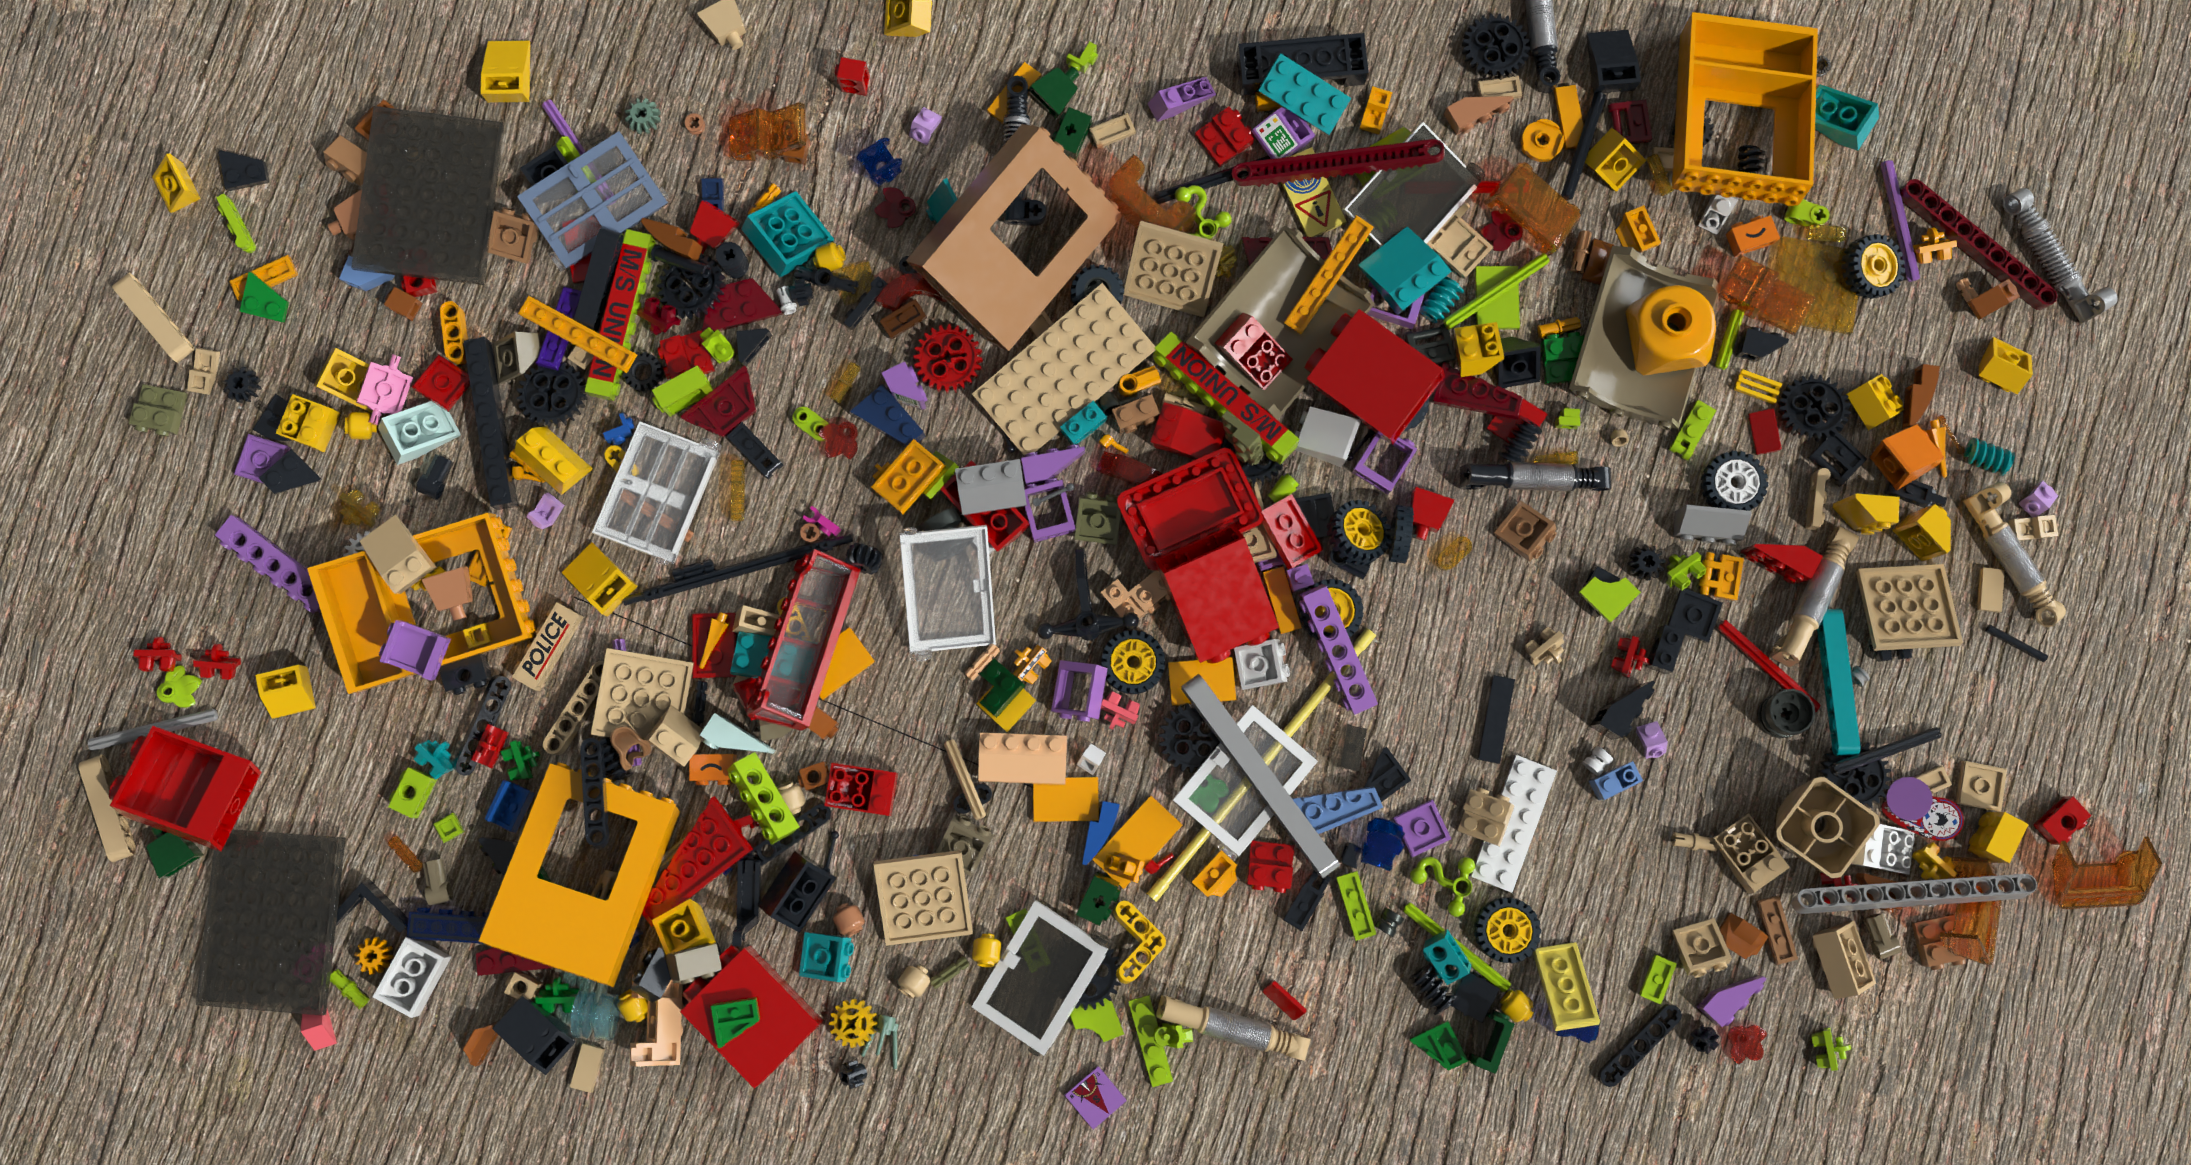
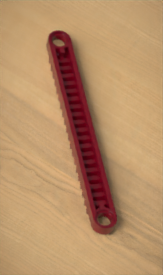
[1232,139,1445,187]

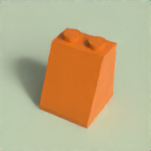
[1870,424,1944,490]

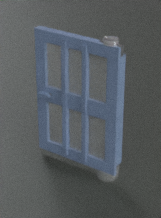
[517,131,669,272]

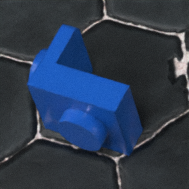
[603,412,635,445]

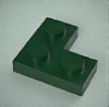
[979,658,1026,718]

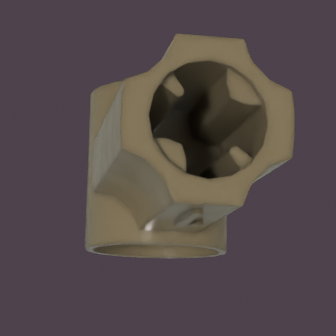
[423,859,453,905]
[1864,913,1901,960]

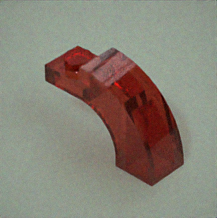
[877,273,947,311]
[1096,451,1163,486]

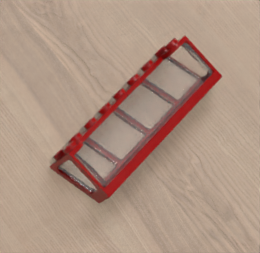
[747,549,861,731]

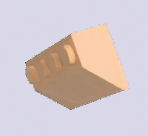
[978,733,1067,785]

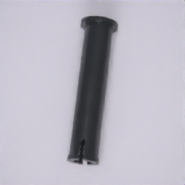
[650,245,711,278]

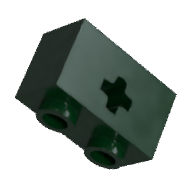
[1051,107,1092,160]
[1076,871,1121,926]

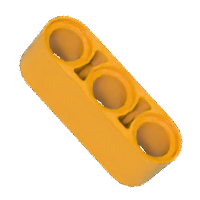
[440,301,468,366]

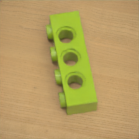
[727,752,800,845]

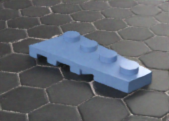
[1292,786,1383,834]

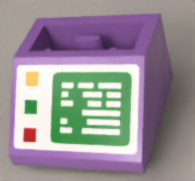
[1252,107,1316,159]
[882,362,928,410]

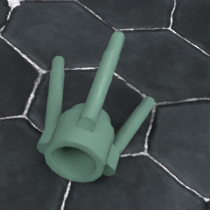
[861,1014,899,1069]

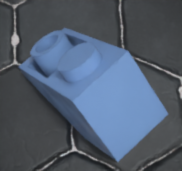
[339,255,395,291]
[1589,761,1643,800]

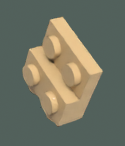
[1457,787,1515,847]
[1672,918,1732,978]

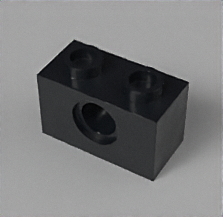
[1646,625,1686,674]
[439,654,492,695]

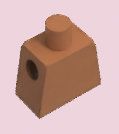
[327,190,383,240]
[422,566,473,621]

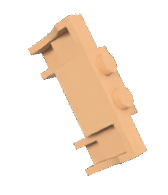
[1101,571,1170,620]
[629,975,684,1066]

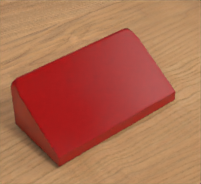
[1748,408,1782,455]
[1262,980,1307,1021]

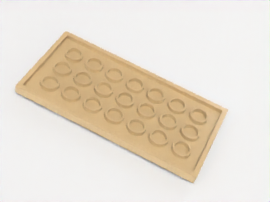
[972,283,1155,456]

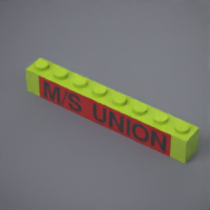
[585,229,657,401]
[1153,332,1300,465]

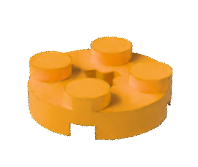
[1521,119,1564,162]

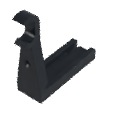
[732,859,761,947]
[314,880,414,935]

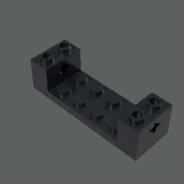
[1236,33,1369,96]

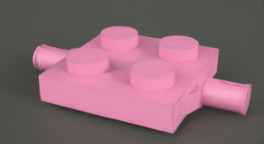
[356,354,413,425]

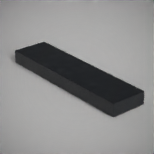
[1477,675,1515,764]

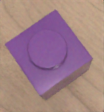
[1285,564,1314,593]

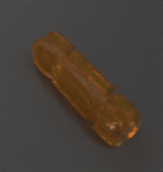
[387,836,423,873]

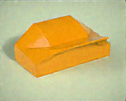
[1615,205,1661,253]
[1192,850,1237,897]

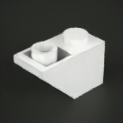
[1698,194,1738,234]

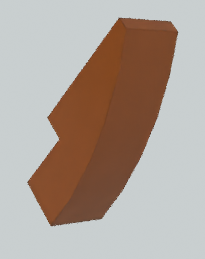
[641,218,703,261]
[1902,364,1940,430]

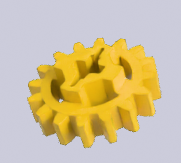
[829,999,878,1048]

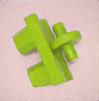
[700,327,735,364]
[1666,552,1706,591]
[1153,1023,1193,1048]
[1812,1027,1851,1071]

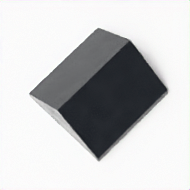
[520,145,576,203]

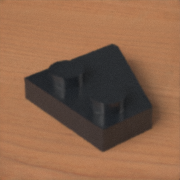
[218,150,270,192]
[259,449,322,495]
[1295,492,1334,539]
[1363,746,1411,802]

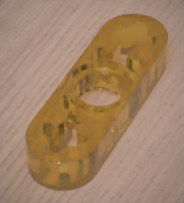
[731,460,745,521]

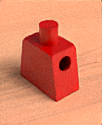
[690,200,740,254]
[1410,487,1455,541]

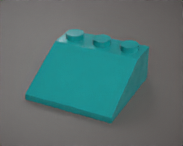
[742,191,834,278]
[1358,226,1452,315]

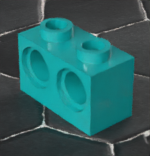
[1060,400,1107,445]
[1423,929,1472,985]

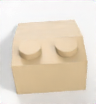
[360,515,437,594]

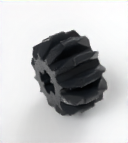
[222,367,262,403]
[845,543,882,575]
[1627,544,1666,581]

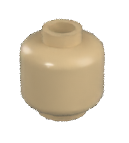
[776,781,806,815]
[898,964,930,999]

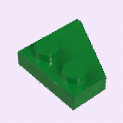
[239,272,289,323]
[711,997,760,1048]
[1410,1020,1468,1071]

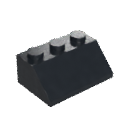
[758,851,836,933]

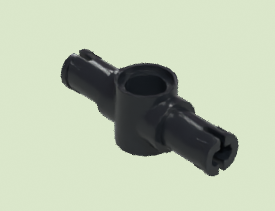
[794,265,858,294]

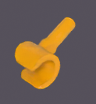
[1098,435,1129,454]
[512,466,541,482]

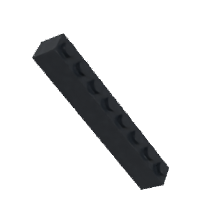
[463,337,518,510]

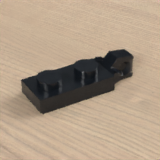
[844,276,889,330]
[1884,480,1947,508]

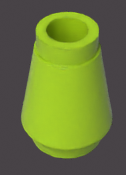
[1268,473,1299,503]

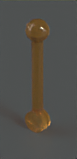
[1937,415,1965,455]

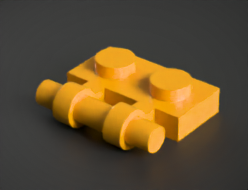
[1699,552,1744,601]

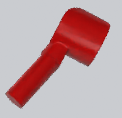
[1144,853,1174,874]

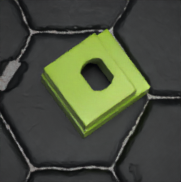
[1555,408,1581,429]

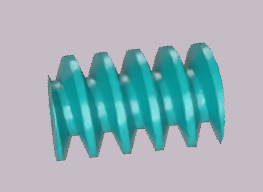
[1419,277,1464,323]
[1964,437,2016,477]

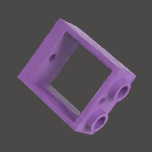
[1367,282,1425,329]
[1352,433,1417,495]
[1024,478,1076,543]
[1051,660,1108,722]

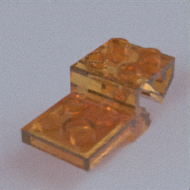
[729,102,806,161]
[1719,254,1816,336]

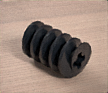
[1737,145,1766,174]
[716,242,749,279]
[1498,416,1542,462]
[592,737,634,783]
[1409,964,1454,1015]

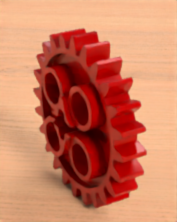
[914,324,983,394]

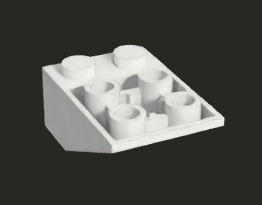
[1851,824,1915,874]

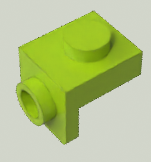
[1066,41,1098,74]

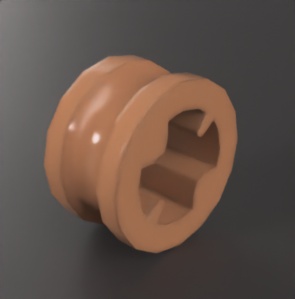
[685,113,705,135]
[800,523,821,543]

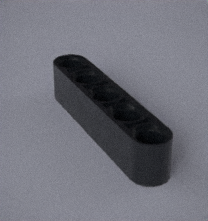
[574,227,624,332]
[580,738,609,849]

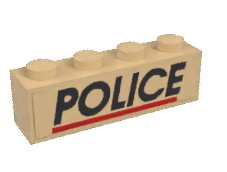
[512,602,584,691]

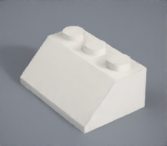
[373,937,452,1018]

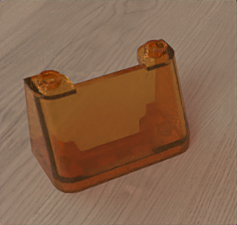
[1483,162,1581,257]

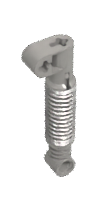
[2003,188,2118,323]

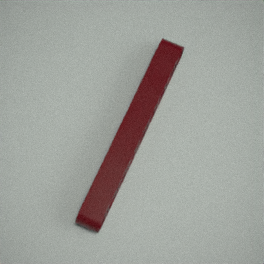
[1900,179,2057,310]

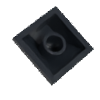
[1493,336,1540,388]

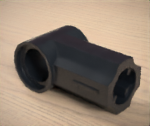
[416,454,454,500]
[1327,550,1371,580]

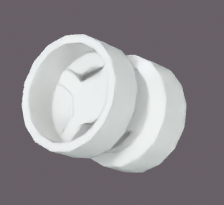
[1582,746,1613,776]

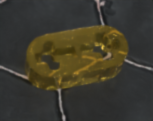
[1806,225,1847,242]
[1164,376,1201,401]
[1436,536,1472,571]

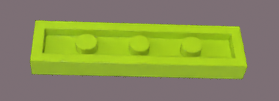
[1128,995,1173,1087]

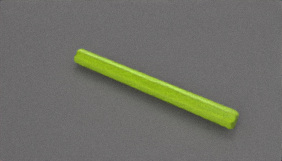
[1443,253,1550,330]
[1403,902,1511,992]

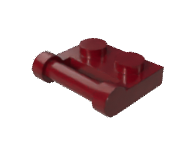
[1607,99,1653,144]

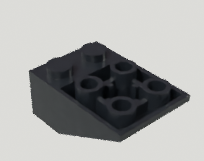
[1586,30,1641,94]
[1590,681,1655,740]
[492,994,576,1075]

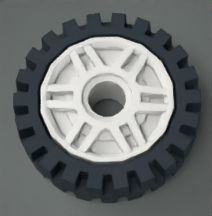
[1701,451,1769,511]

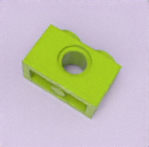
[388,767,438,818]

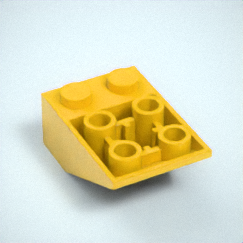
[481,41,530,103]
[561,542,638,617]

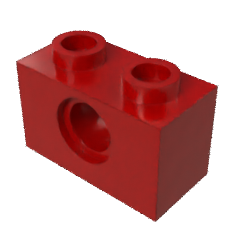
[2033,796,2091,845]

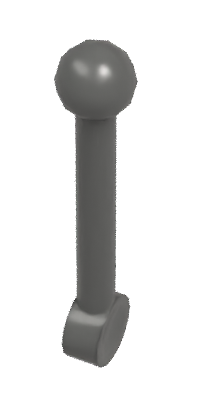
[1033,483,1074,507]

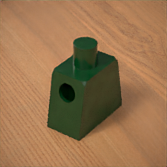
[1028,66,1080,119]
[147,828,204,879]

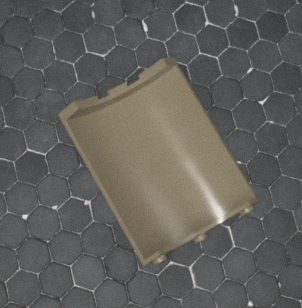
[1186,225,1375,420]
[1569,246,1721,430]

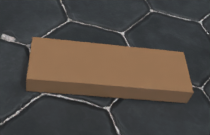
[1756,895,1798,965]

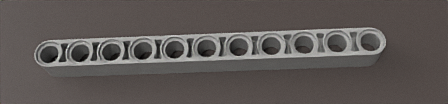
[1181,674,1340,879]
[1791,874,2037,914]

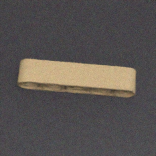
[112,272,195,363]
[543,661,604,755]
[79,754,136,862]

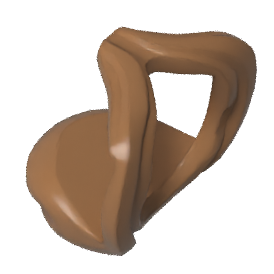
[610,726,651,771]

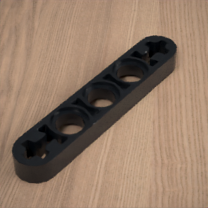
[453,675,511,776]
[741,804,832,872]
[1598,1004,1682,1087]

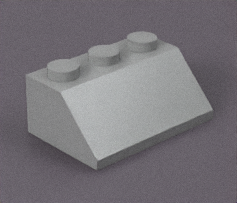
[955,459,1027,515]
[1673,505,1752,545]

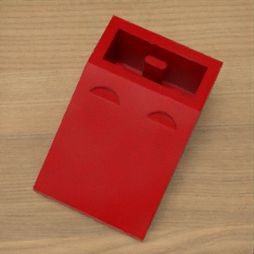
[1214,313,1293,390]
[1741,544,1823,584]
[824,763,898,816]

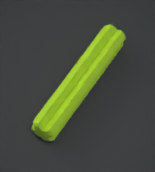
[1715,309,1744,370]

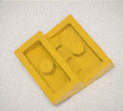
[976,686,1037,732]

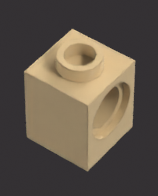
[504,971,543,1002]

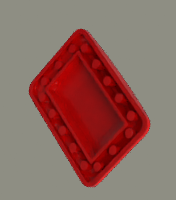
[1117,448,1264,571]

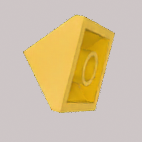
[152,154,201,213]

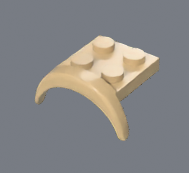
[1427,203,1493,279]

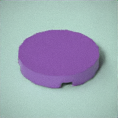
[1886,777,1933,821]

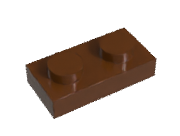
[880,299,927,340]

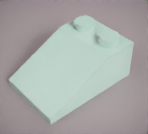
[378,401,461,465]
[700,713,775,754]

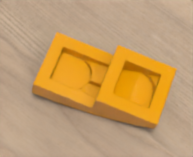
[1359,86,1392,135]

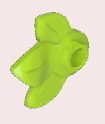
[157,665,202,708]

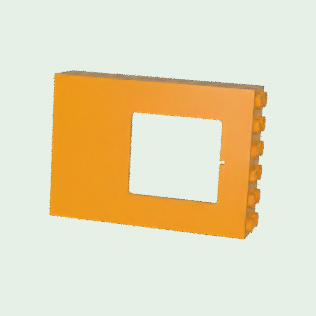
[1672,12,1818,206]
[307,513,537,694]
[479,762,680,988]

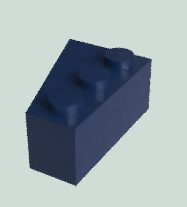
[850,384,926,448]

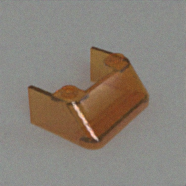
[2052,836,2162,909]
[1940,857,2003,965]

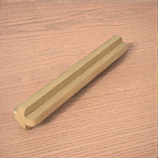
[944,739,986,820]

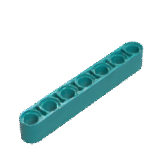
[1817,608,1860,756]

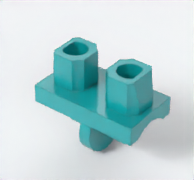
[413,740,454,779]

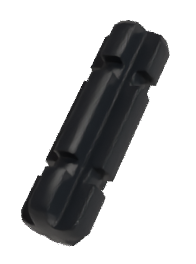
[672,559,715,580]
[691,681,708,723]

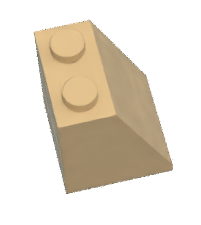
[644,705,703,767]

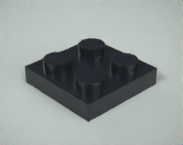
[1667,588,1723,643]

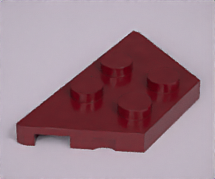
[702,278,783,332]
[680,365,757,438]

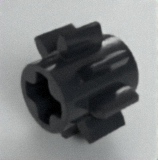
[790,279,814,306]
[1690,1025,1719,1054]
[839,1060,867,1089]

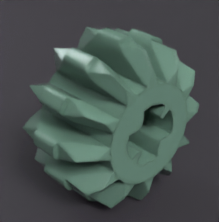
[625,98,661,135]

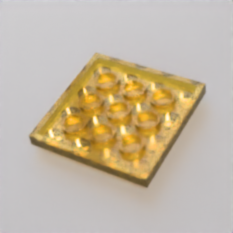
[1767,237,1858,335]

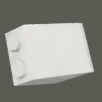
[1295,406,1361,467]

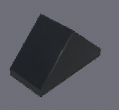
[736,328,772,366]

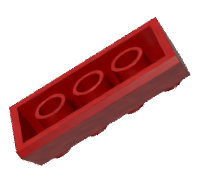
[940,460,1030,552]

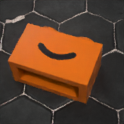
[1726,215,1780,257]
[689,754,737,786]

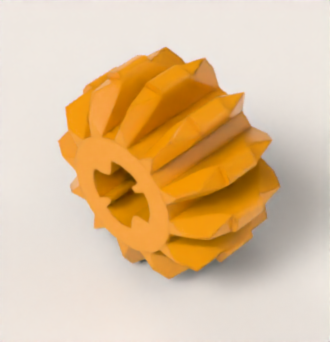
[354,937,394,975]

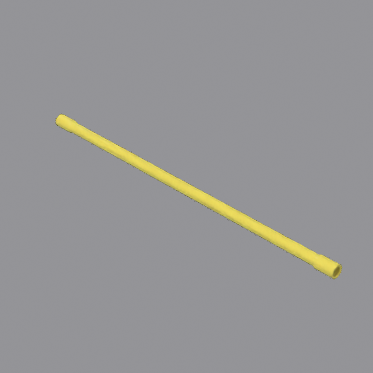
[1146,628,1376,902]

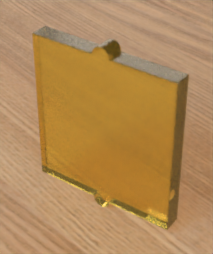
[835,261,874,305]

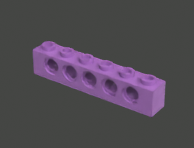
[215,515,321,614]
[1299,584,1378,715]

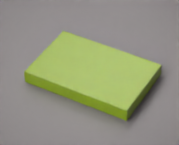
[1475,266,1520,330]

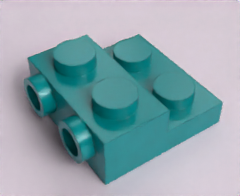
[799,932,854,982]

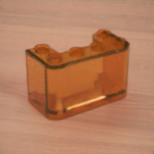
[1108,154,1196,233]

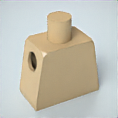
[697,0,746,50]

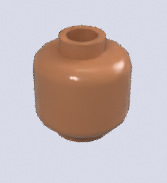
[833,903,865,937]

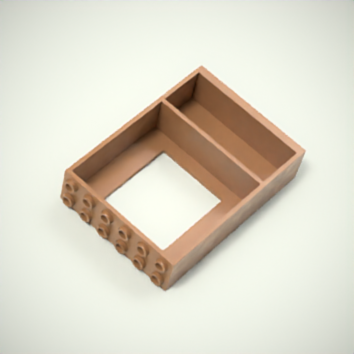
[906,124,1123,351]

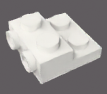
[1234,639,1290,690]

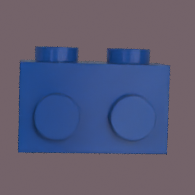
[485,780,535,833]

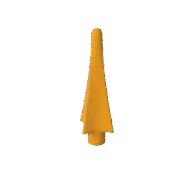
[1926,419,1947,478]
[699,612,729,669]

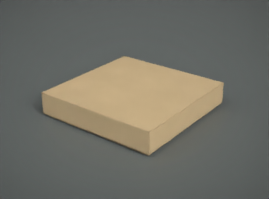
[1955,761,2007,812]

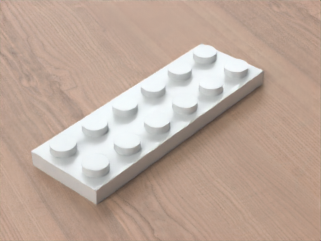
[1470,755,1557,893]

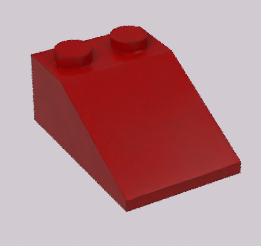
[1150,402,1225,460]

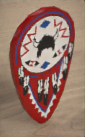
[1881,796,1964,841]

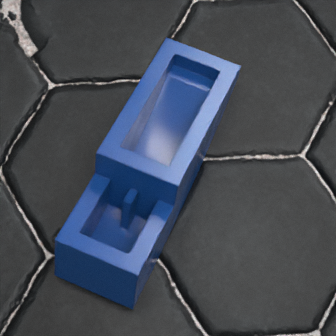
[1082,801,1120,865]

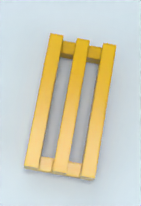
[1734,369,1782,405]

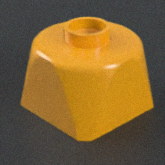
[1625,285,1716,376]

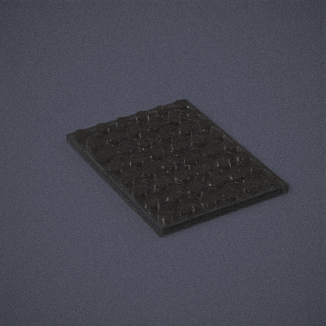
[351,106,505,285]
[196,829,346,1015]

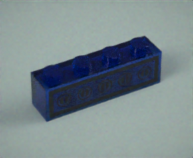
[407,907,490,944]

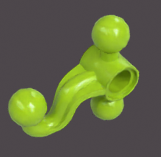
[1175,185,1232,240]
[1410,857,1475,917]

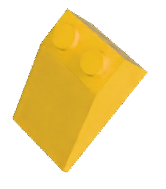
[314,348,373,413]

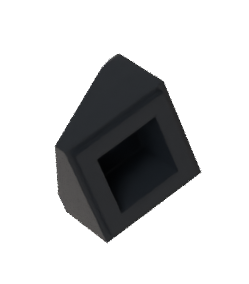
[1339,842,1361,869]

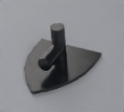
[253,394,292,441]

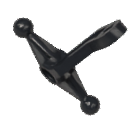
[1037,548,1139,641]

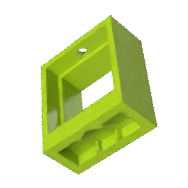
[652,365,713,417]

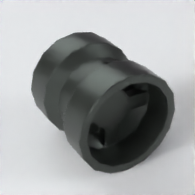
[1375,907,1404,937]

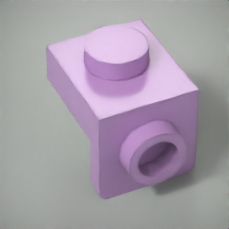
[909,107,942,145]
[2019,481,2058,518]
[526,492,565,529]
[1636,721,1668,759]

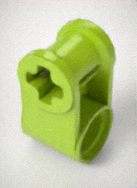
[1784,199,1830,230]

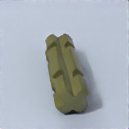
[930,956,970,989]

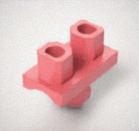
[1101,691,1140,730]

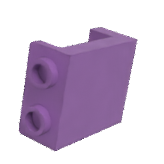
[379,620,451,680]

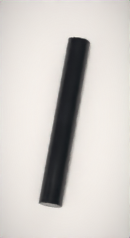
[1985,624,2048,663]

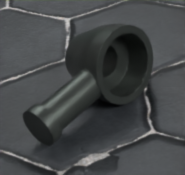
[1100,392,1139,415]

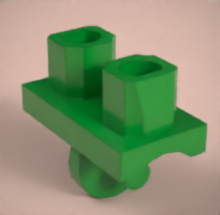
[501,740,541,781]
[535,977,580,1013]

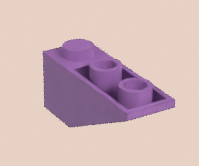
[1148,77,1216,122]
[1021,445,1085,486]
[1697,975,1766,1027]

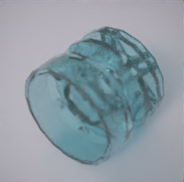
[571,990,620,1041]

